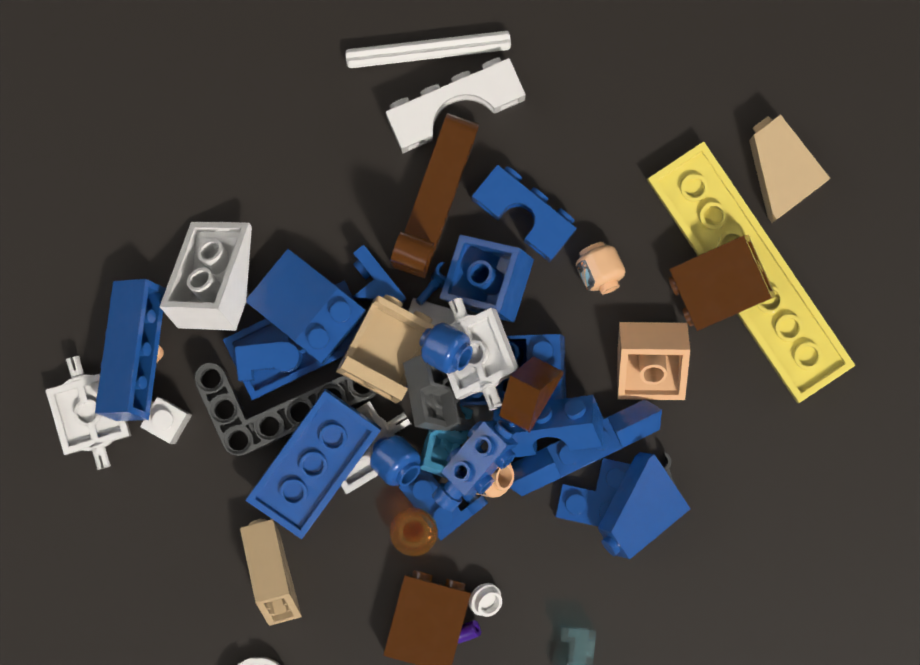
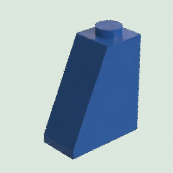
[597,452,691,559]

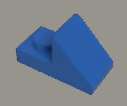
[353,245,407,303]

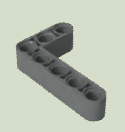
[195,363,376,456]

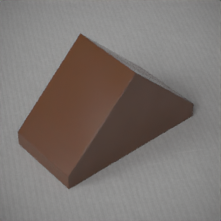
[499,356,564,432]

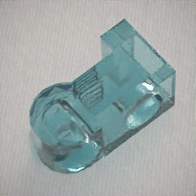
[559,625,596,665]

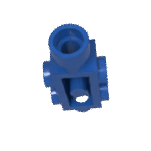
[432,420,518,512]

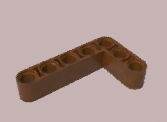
[391,113,479,278]

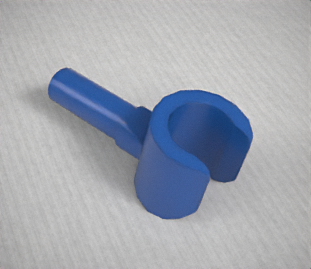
[415,262,446,306]

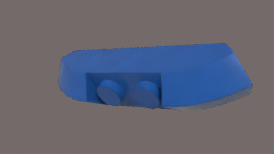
[510,399,662,496]

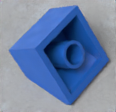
[440,235,534,323]

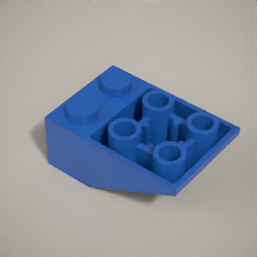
[460,334,566,406]

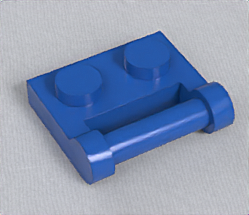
[399,470,489,540]

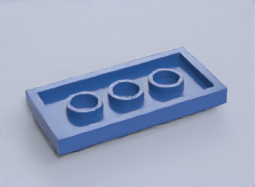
[223,280,363,401]
[245,388,381,539]

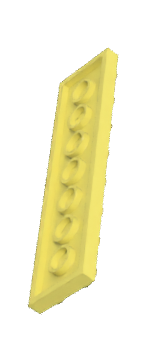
[647,142,856,403]

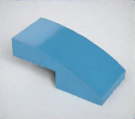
[420,405,473,479]

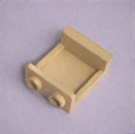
[336,295,434,403]

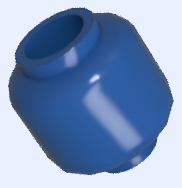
[419,322,473,374]
[370,435,421,486]

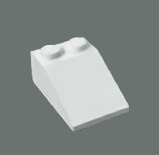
[160,222,252,331]

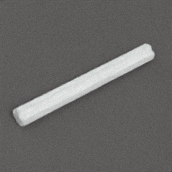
[346,31,511,68]

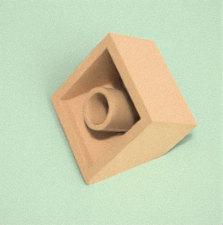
[617,322,690,400]

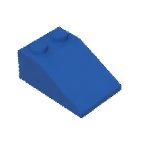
[246,249,366,365]

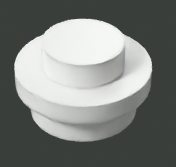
[469,583,502,617]

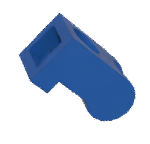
[235,342,301,382]

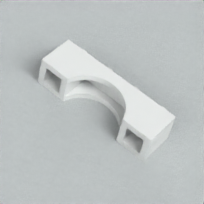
[386,57,526,154]

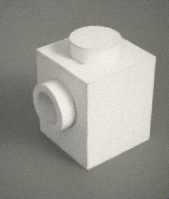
[140,397,192,444]

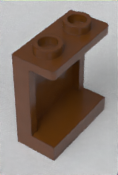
[669,235,776,331]
[383,570,471,665]

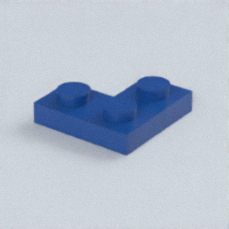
[555,458,631,526]

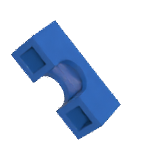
[472,165,577,263]
[493,395,603,458]

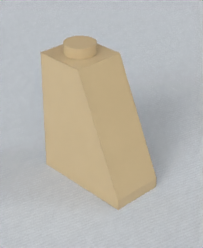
[749,114,831,223]
[240,519,302,626]

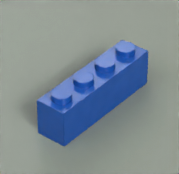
[95,279,166,421]

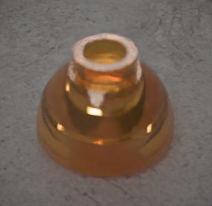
[390,508,438,556]

